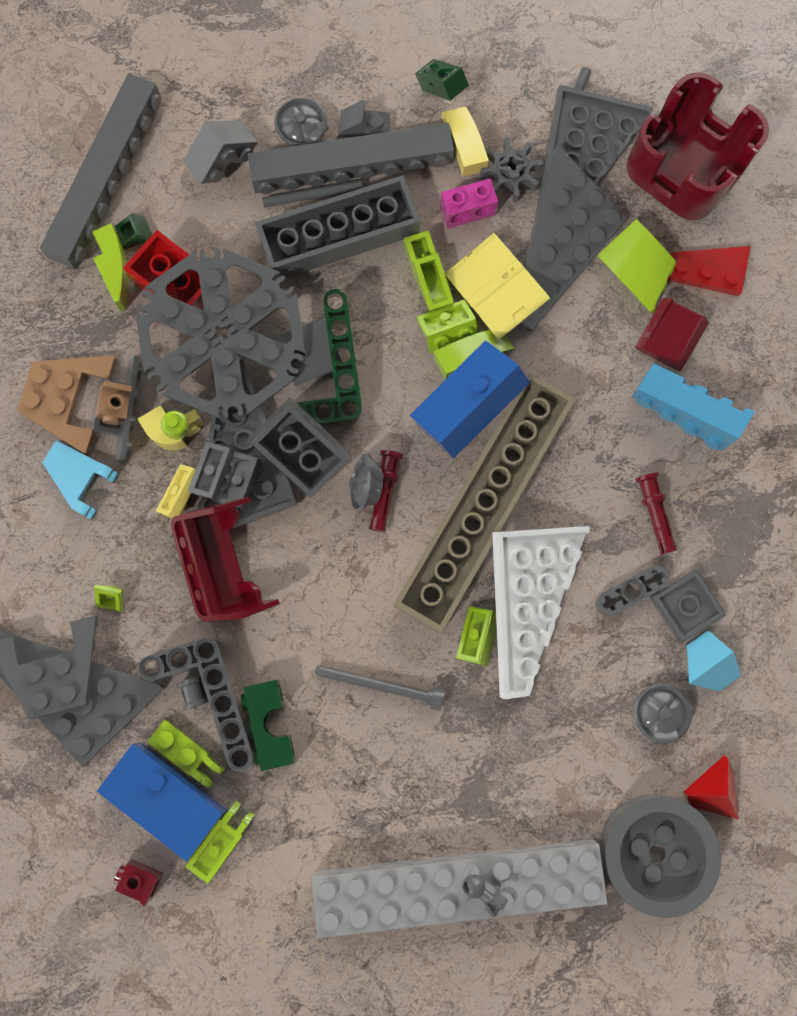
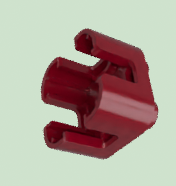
[626,72,769,220]

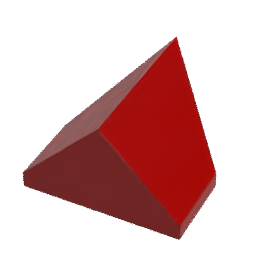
[683,755,739,820]

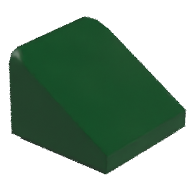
[115,213,152,249]

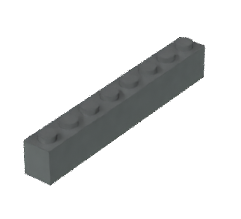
[40,73,161,270]
[247,123,454,194]

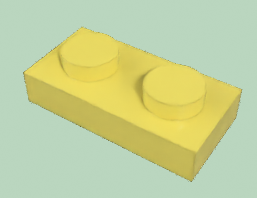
[156,464,196,519]

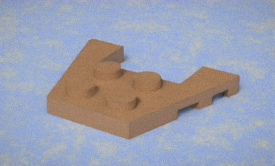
[17,355,117,455]

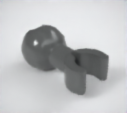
[462,874,508,918]

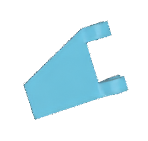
[42,440,119,520]

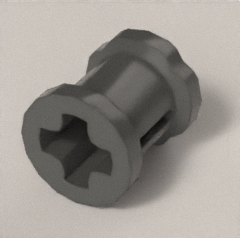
[176,676,209,711]

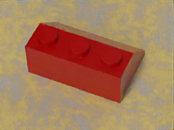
[123,230,204,310]

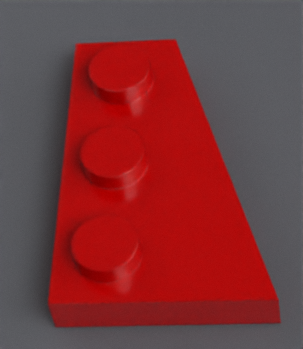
[668,246,751,297]

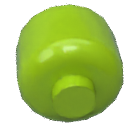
[161,411,190,440]

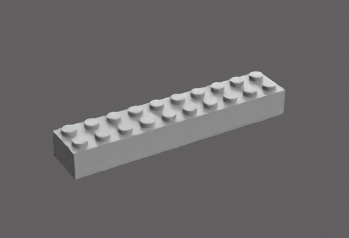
[312,839,607,938]

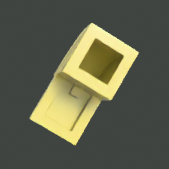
[138,405,205,450]

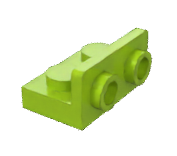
[416,299,478,354]

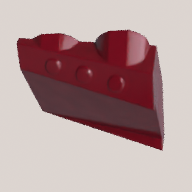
[635,298,709,372]

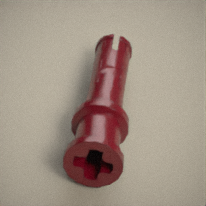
[369,450,404,533]
[635,472,677,555]

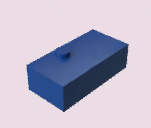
[410,340,530,459]
[97,742,228,862]

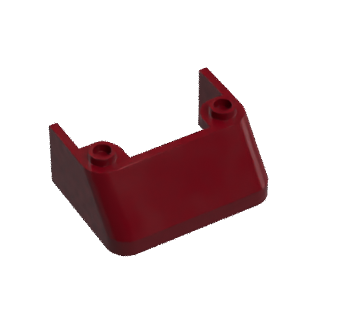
[171,497,280,622]

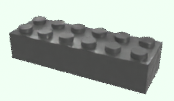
[255,175,420,281]

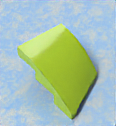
[597,219,677,314]

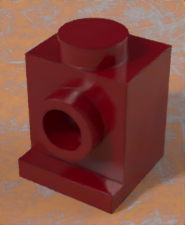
[114,859,163,906]

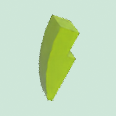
[93,223,129,312]
[403,230,454,311]
[433,329,514,380]

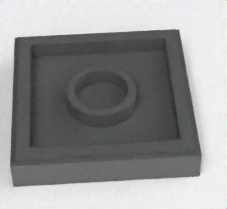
[649,569,726,644]

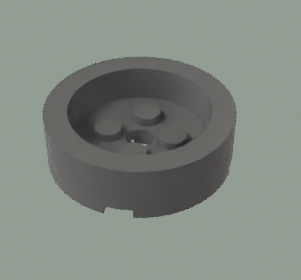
[599,794,721,918]

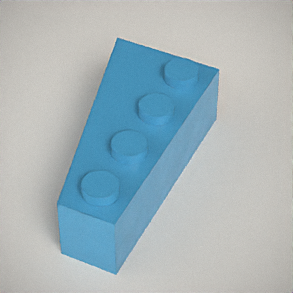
[632,363,755,451]

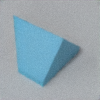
[686,630,741,691]

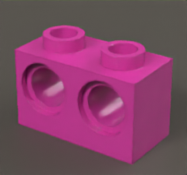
[440,179,498,229]

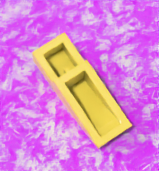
[442,107,489,177]

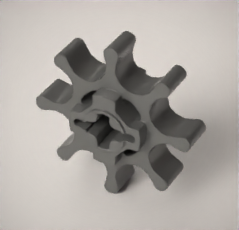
[480,137,544,202]

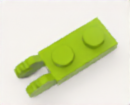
[147,719,225,789]
[185,800,255,884]

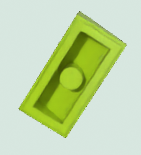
[456,606,497,667]

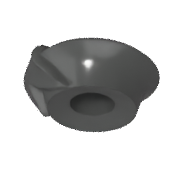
[274,98,329,146]
[349,454,384,512]
[634,683,692,744]

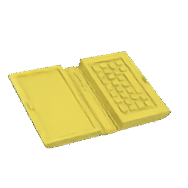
[445,233,550,340]

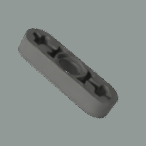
[595,565,669,616]

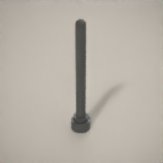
[315,665,446,711]

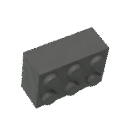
[251,397,349,498]

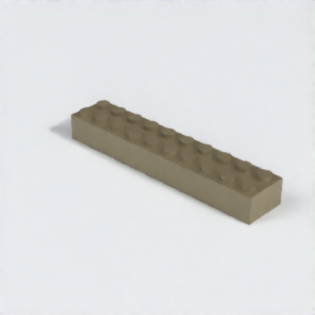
[394,373,576,635]

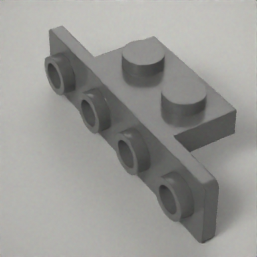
[91,355,142,462]

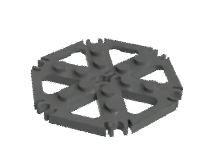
[135,248,305,419]

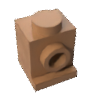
[95,381,132,425]

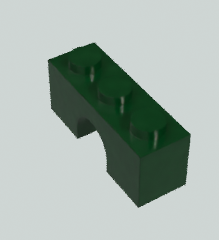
[241,680,297,772]

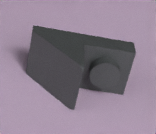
[338,100,390,137]

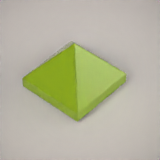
[94,585,123,612]

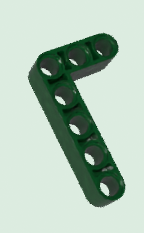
[296,289,362,425]

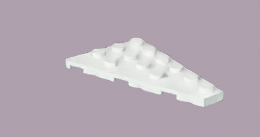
[492,526,590,699]

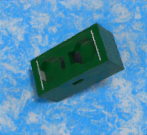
[415,59,469,105]

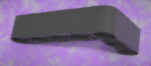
[138,637,253,772]

